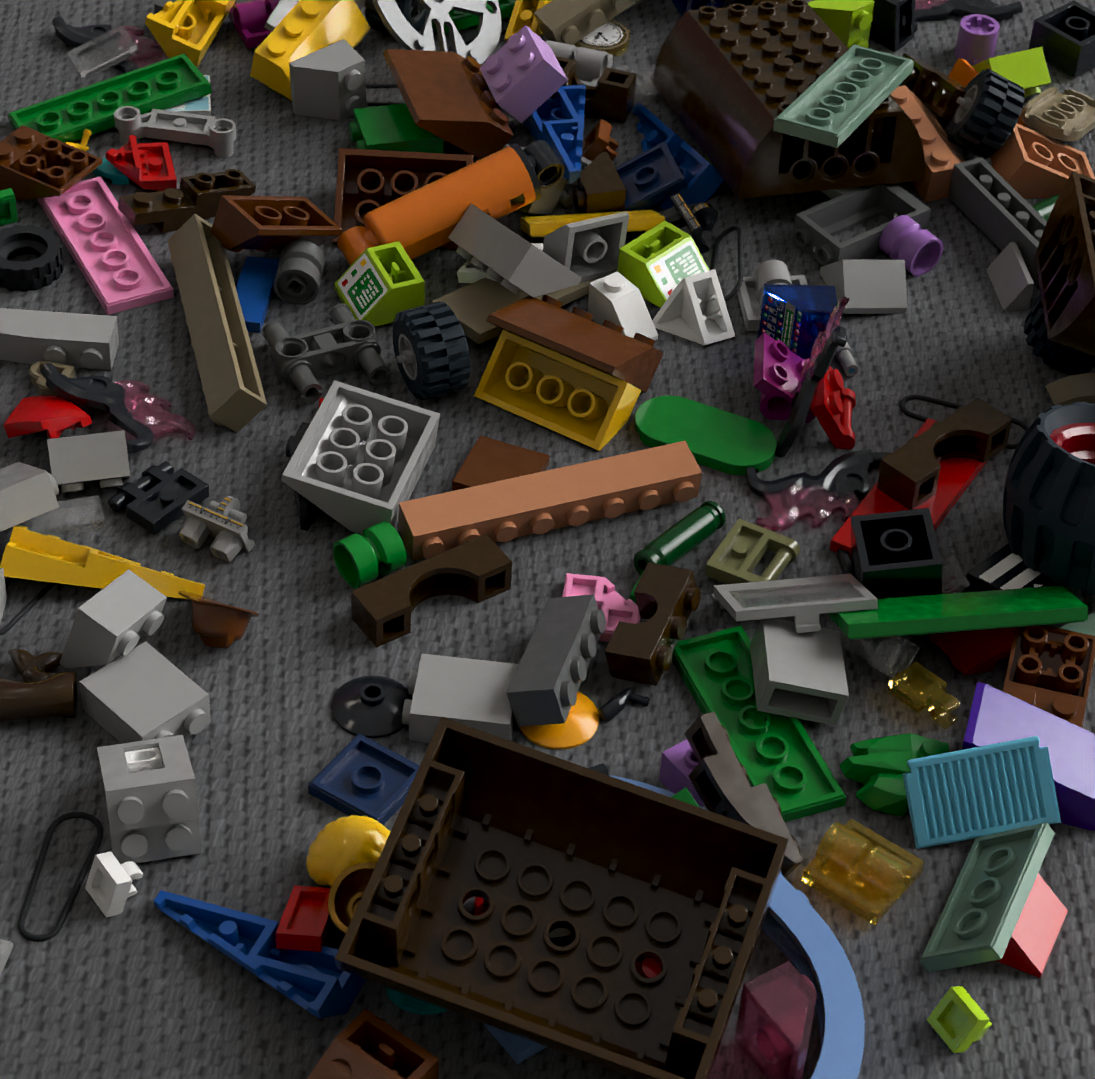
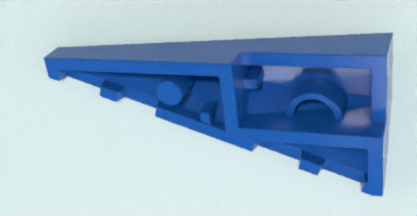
[523,85,586,184]
[632,101,724,209]
[153,890,366,1018]

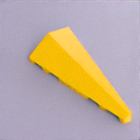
[145,0,236,67]
[0,524,205,600]

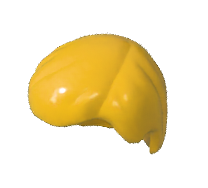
[306,815,391,887]

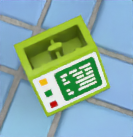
[617,221,710,308]
[334,241,425,327]

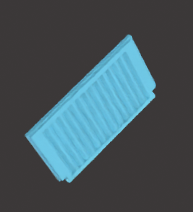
[902,736,1061,849]

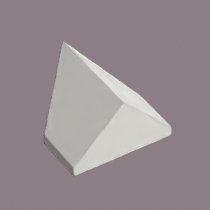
[652,269,735,346]

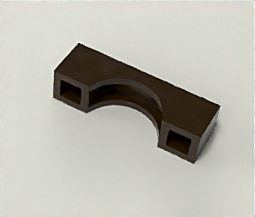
[877,398,1012,510]
[351,534,512,648]

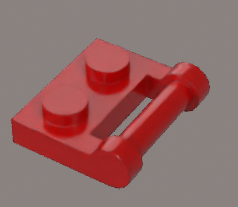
[811,361,856,450]

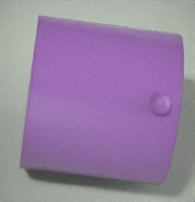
[955,14,1000,65]

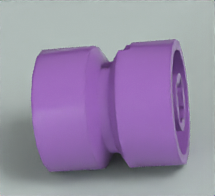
[879,215,944,276]

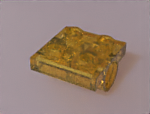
[802,819,924,925]

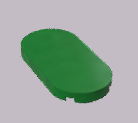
[634,395,777,475]

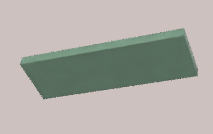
[773,45,914,148]

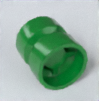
[333,521,406,588]

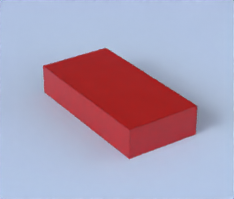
[276,885,332,952]

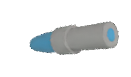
[829,328,859,376]

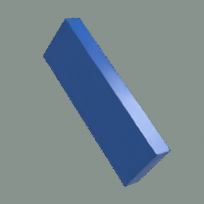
[236,256,279,333]

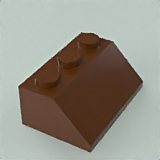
[211,195,343,252]

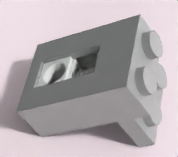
[97,735,203,864]

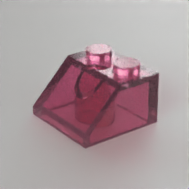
[735,961,817,1079]

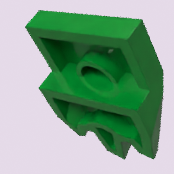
[839,733,949,816]

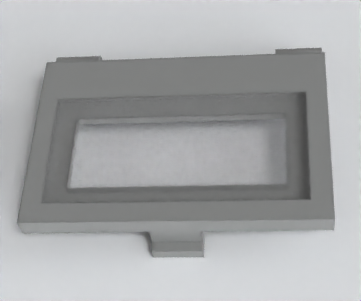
[711,574,878,633]

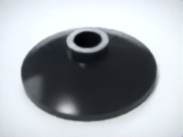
[331,676,412,738]

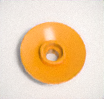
[518,691,599,750]

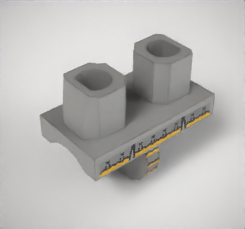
[179,496,255,563]

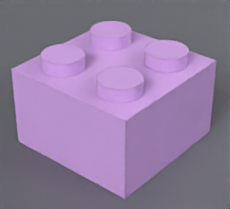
[479,25,568,123]

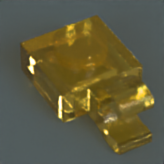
[887,662,960,729]

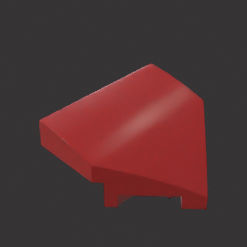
[106,135,177,191]
[3,395,92,439]

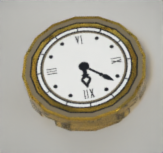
[573,19,630,57]

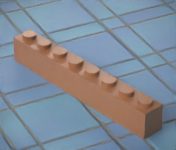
[397,441,702,561]

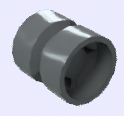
[274,240,325,305]

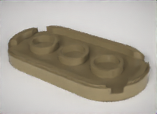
[1021,87,1095,141]

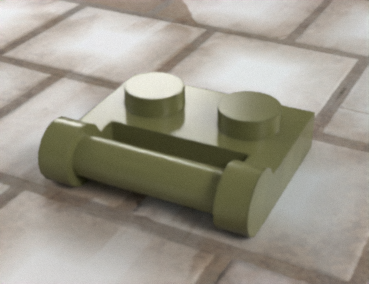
[705,518,801,602]

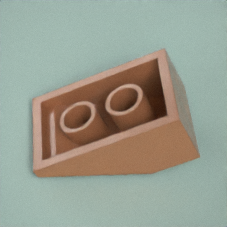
[990,123,1095,199]

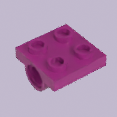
[228,0,298,49]
[753,332,816,423]

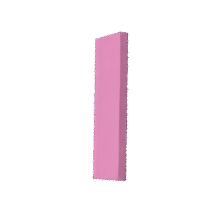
[38,177,174,315]

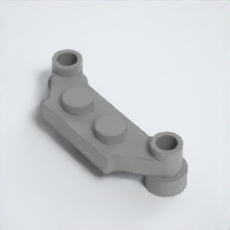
[114,106,236,158]

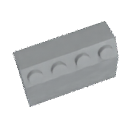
[281,380,440,535]

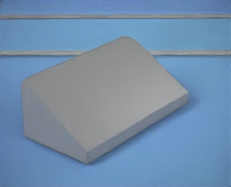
[987,242,1034,311]

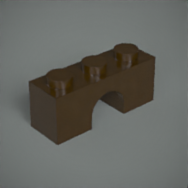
[549,56,637,122]
[605,562,701,686]

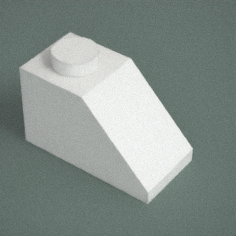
[588,271,658,340]

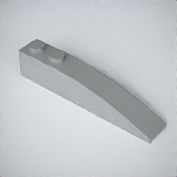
[0,308,119,370]

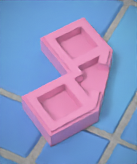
[563,573,640,642]

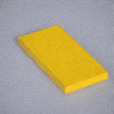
[520,210,665,237]

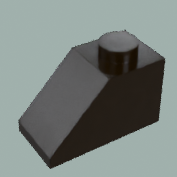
[573,152,626,213]

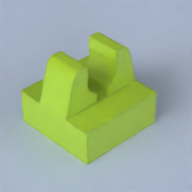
[926,986,992,1053]

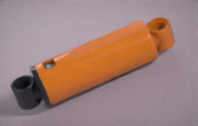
[337,140,565,266]

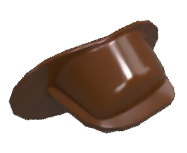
[178,591,259,649]

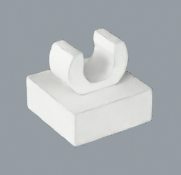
[85,852,143,917]

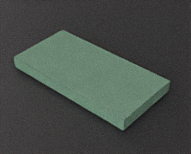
[920,822,1055,972]

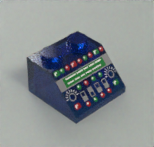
[757,284,839,366]

